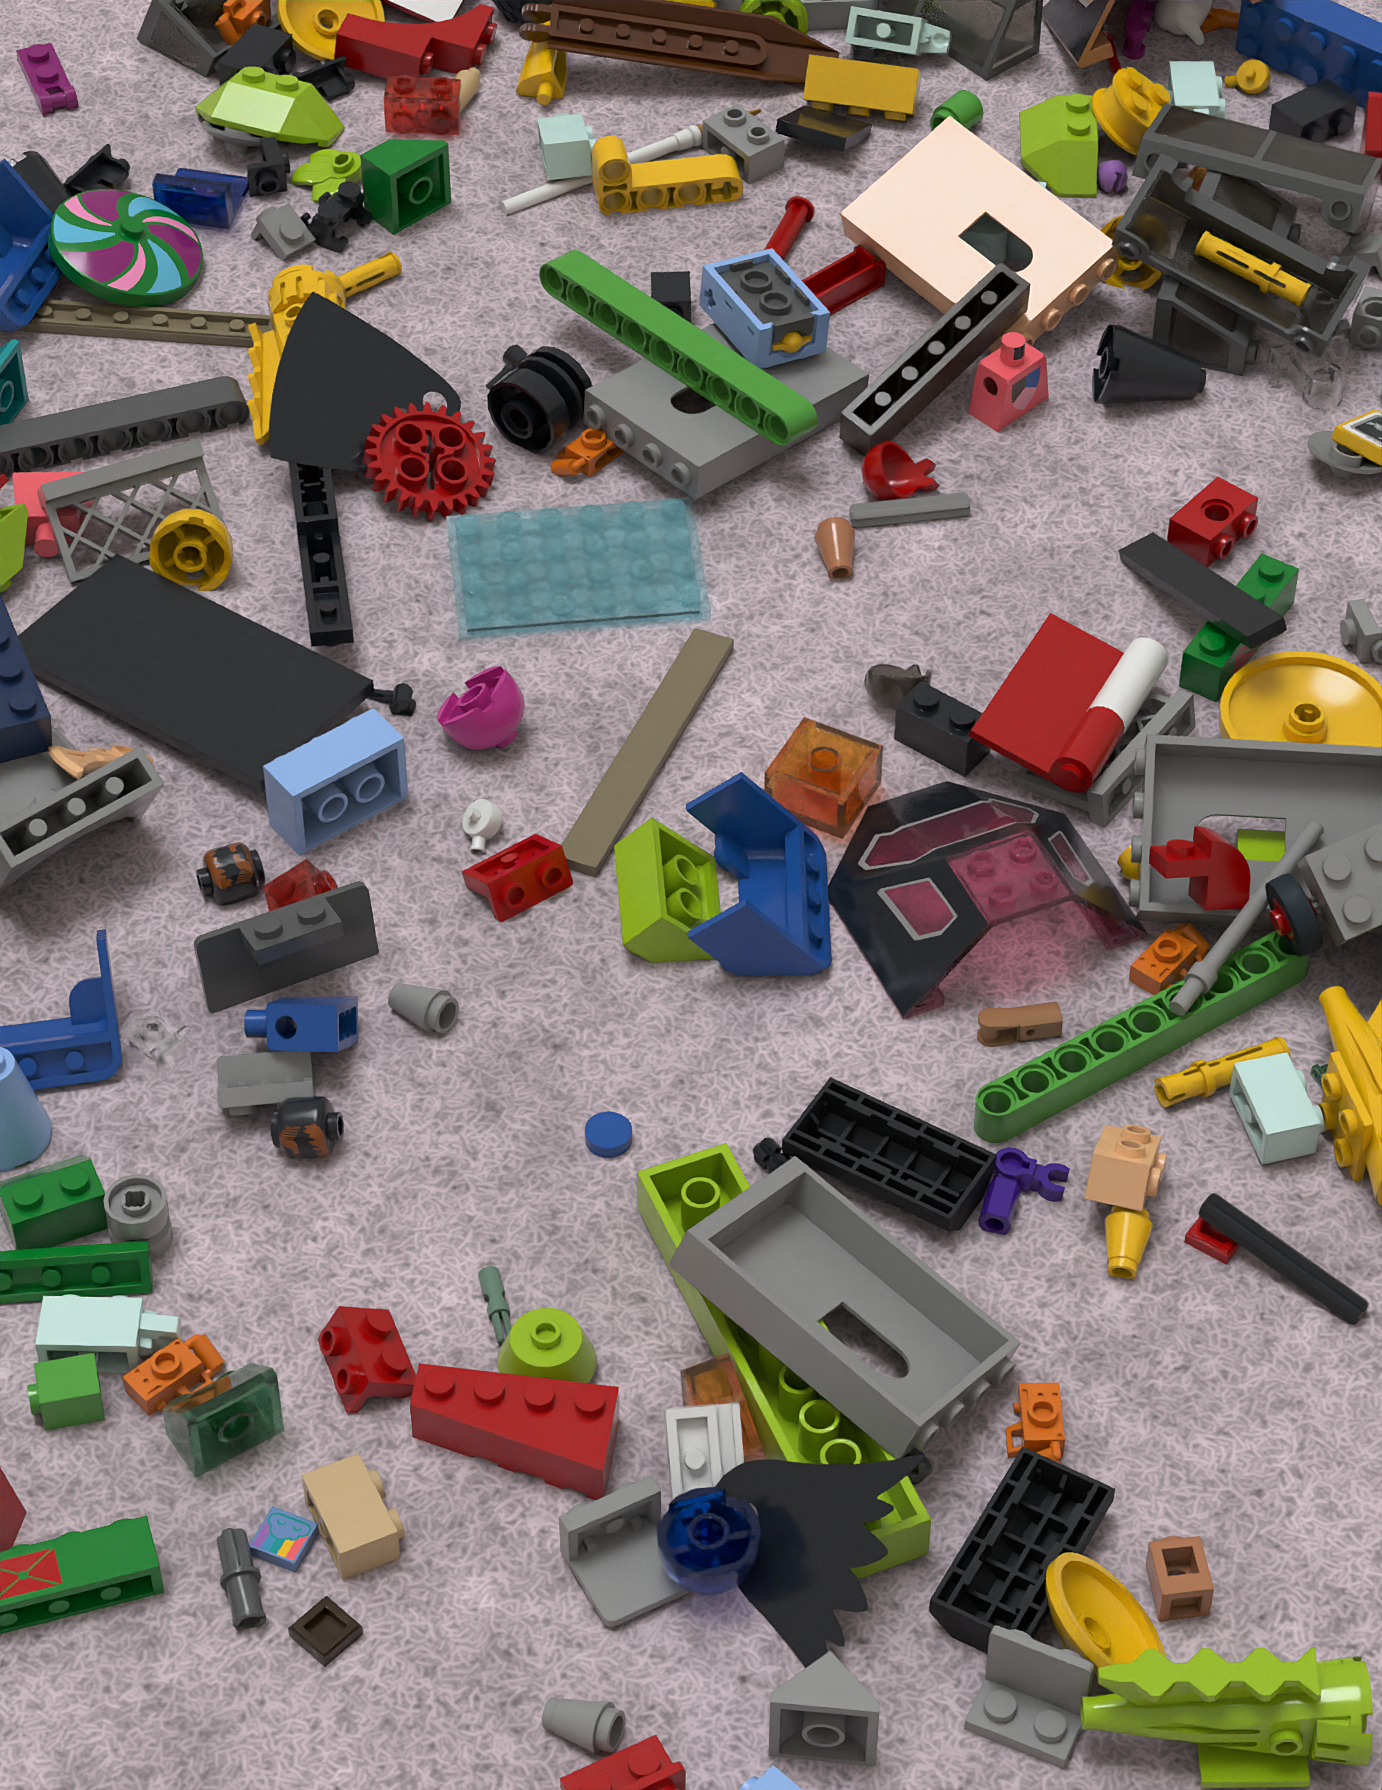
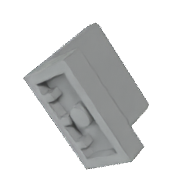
[964,1625,1094,1769]

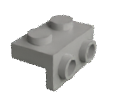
[216,1051,314,1115]

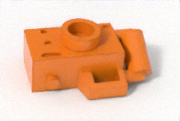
[215,0,271,46]
[551,428,625,477]
[1129,922,1211,995]
[122,1333,225,1416]
[1005,1382,1065,1464]

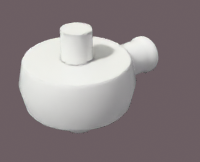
[462,799,503,853]

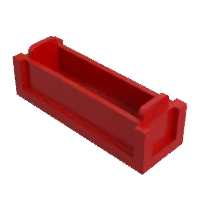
[801,245,886,316]

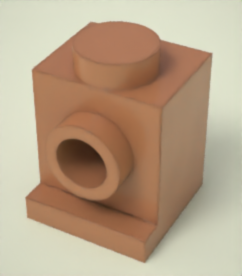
[1145,1536,1214,1621]

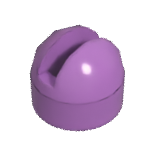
[1097,160,1128,193]

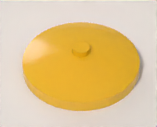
[1219,651,1382,747]

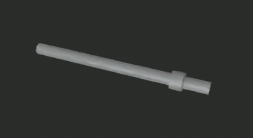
[1169,821,1324,1016]

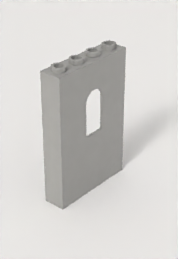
[583,323,869,500]
[1129,734,1382,935]
[668,1156,1021,1459]

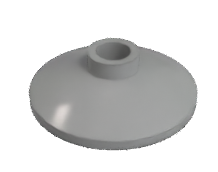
[202,121,267,154]
[1308,431,1382,478]

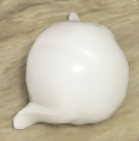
[1153,0,1212,45]

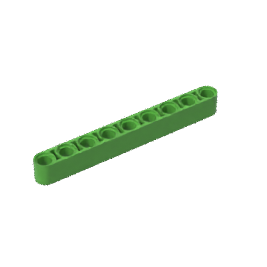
[539,250,818,446]
[974,930,1311,1143]

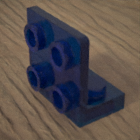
[152,168,248,229]

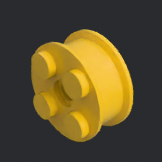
[1091,67,1171,156]

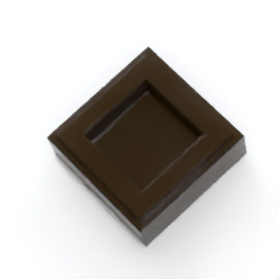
[288,1595,363,1667]

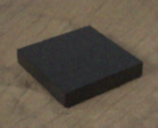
[775,105,872,152]

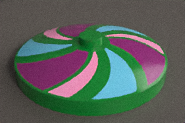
[48,189,203,307]

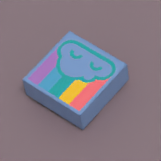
[249,1506,319,1573]

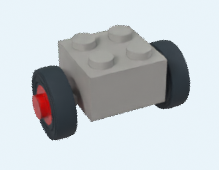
[1265,821,1382,957]

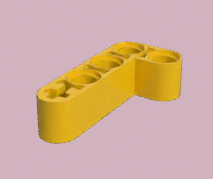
[592,136,744,215]

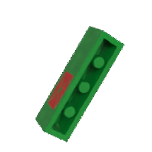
[1179,553,1299,702]
[0,1516,164,1634]

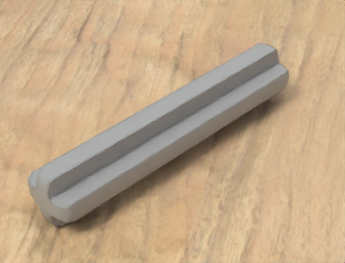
[849,492,970,528]

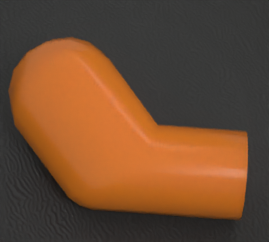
[1200,6,1240,33]

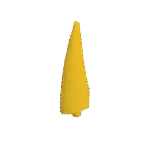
[516,4,568,105]

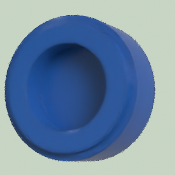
[585,1111,632,1158]

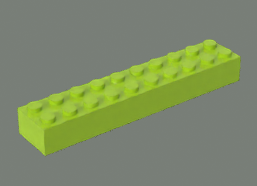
[637,1143,931,1579]

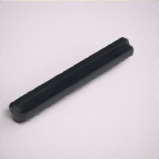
[1198,1193,1369,1325]

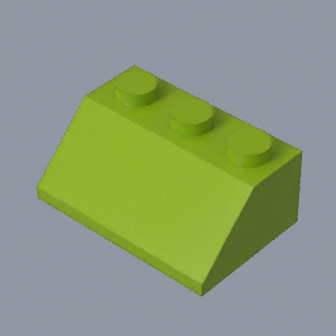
[614,817,721,963]

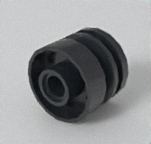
[487,346,593,454]

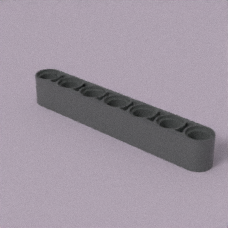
[0,376,250,477]

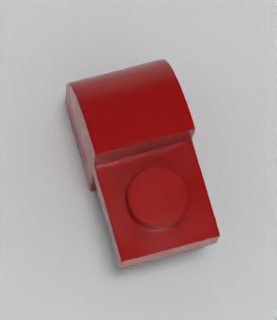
[1149,826,1251,911]

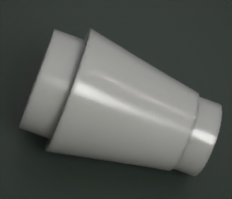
[388,983,459,1034]
[542,1697,626,1755]

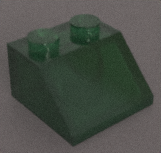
[162,1363,284,1477]

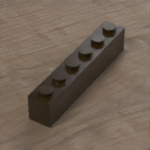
[839,261,1031,457]

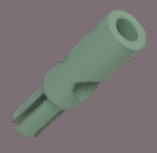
[478,1266,512,1346]

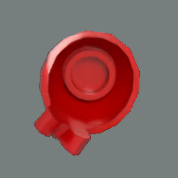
[861,441,940,501]

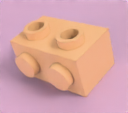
[1084,1125,1167,1211]

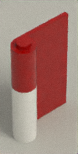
[969,613,1168,793]

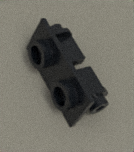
[289,56,355,101]
[63,144,130,196]

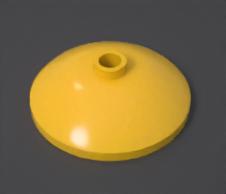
[277,0,385,61]
[1045,1552,1166,1675]

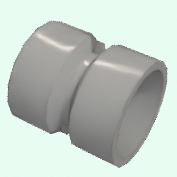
[103,1174,173,1262]

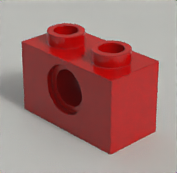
[1167,477,1258,568]

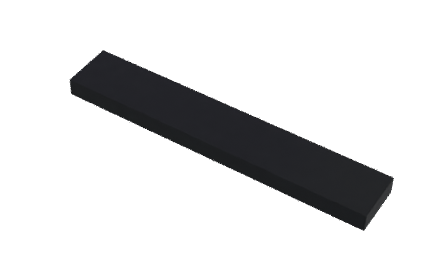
[1118,532,1287,649]

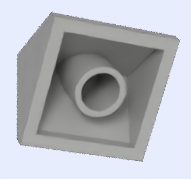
[768,1651,880,1766]

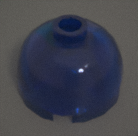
[656,1487,761,1595]

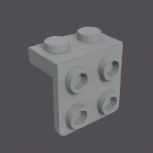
[559,1476,697,1627]

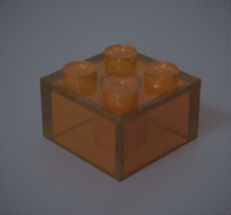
[764,717,883,839]

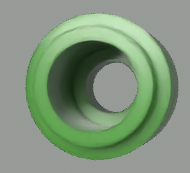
[930,90,983,131]

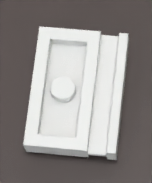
[664,1402,748,1513]

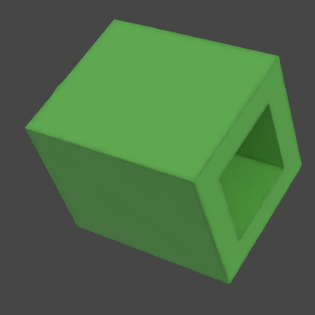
[27,1353,105,1431]

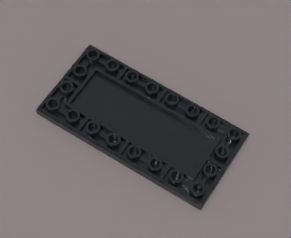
[18,554,374,793]

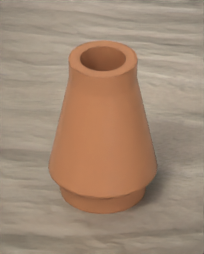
[814,517,855,579]

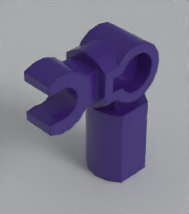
[978,1147,1070,1235]

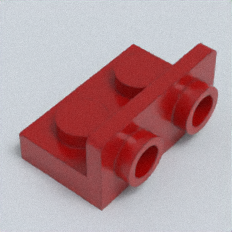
[461,834,573,922]
[560,1735,686,1790]

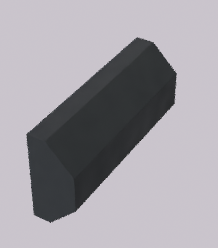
[782,1077,997,1232]
[929,1447,1115,1654]

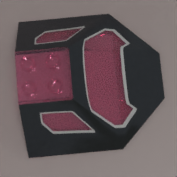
[828,781,1148,1020]

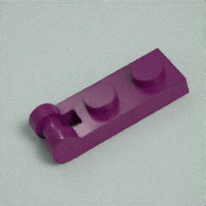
[1123,0,1157,60]
[16,43,78,115]

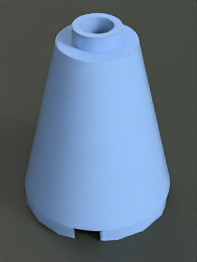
[0,1047,52,1172]

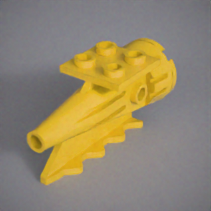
[248,264,346,446]
[1317,986,1382,1206]

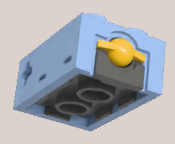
[699,248,830,369]

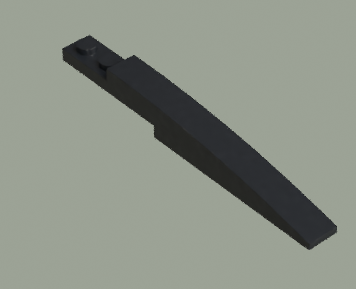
[288,462,354,647]

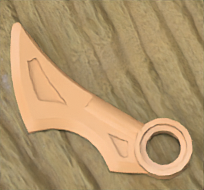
[48,744,153,780]

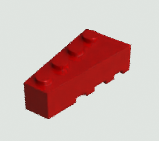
[410,1363,620,1500]

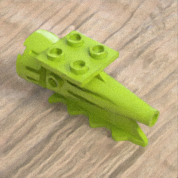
[1080,1647,1373,1788]

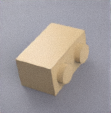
[302,1453,405,1580]

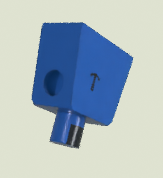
[244,996,359,1052]

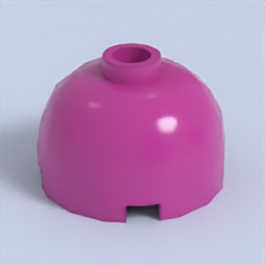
[436,666,525,750]

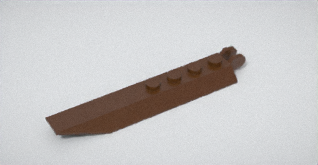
[519,0,840,84]

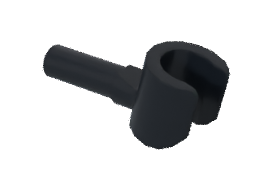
[486,345,527,389]
[368,683,416,716]

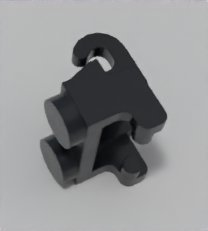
[300,181,373,253]

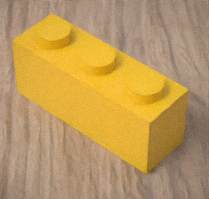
[803,54,922,122]

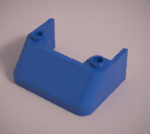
[0,158,63,332]
[686,772,832,976]
[0,929,122,1090]

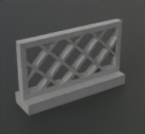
[37,439,225,584]
[1013,689,1196,828]

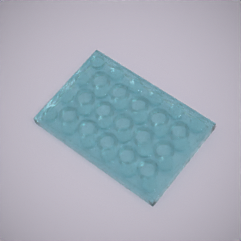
[446,498,711,639]

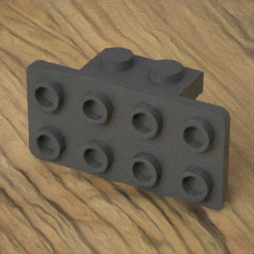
[194,881,379,1013]

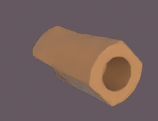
[977,1002,1063,1047]

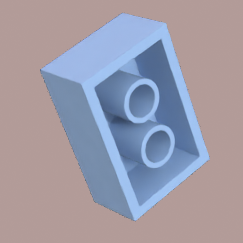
[263,708,408,856]

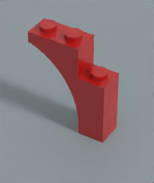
[334,4,497,87]

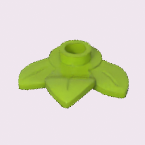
[290,149,362,203]

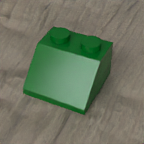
[360,139,452,235]
[0,1155,108,1250]

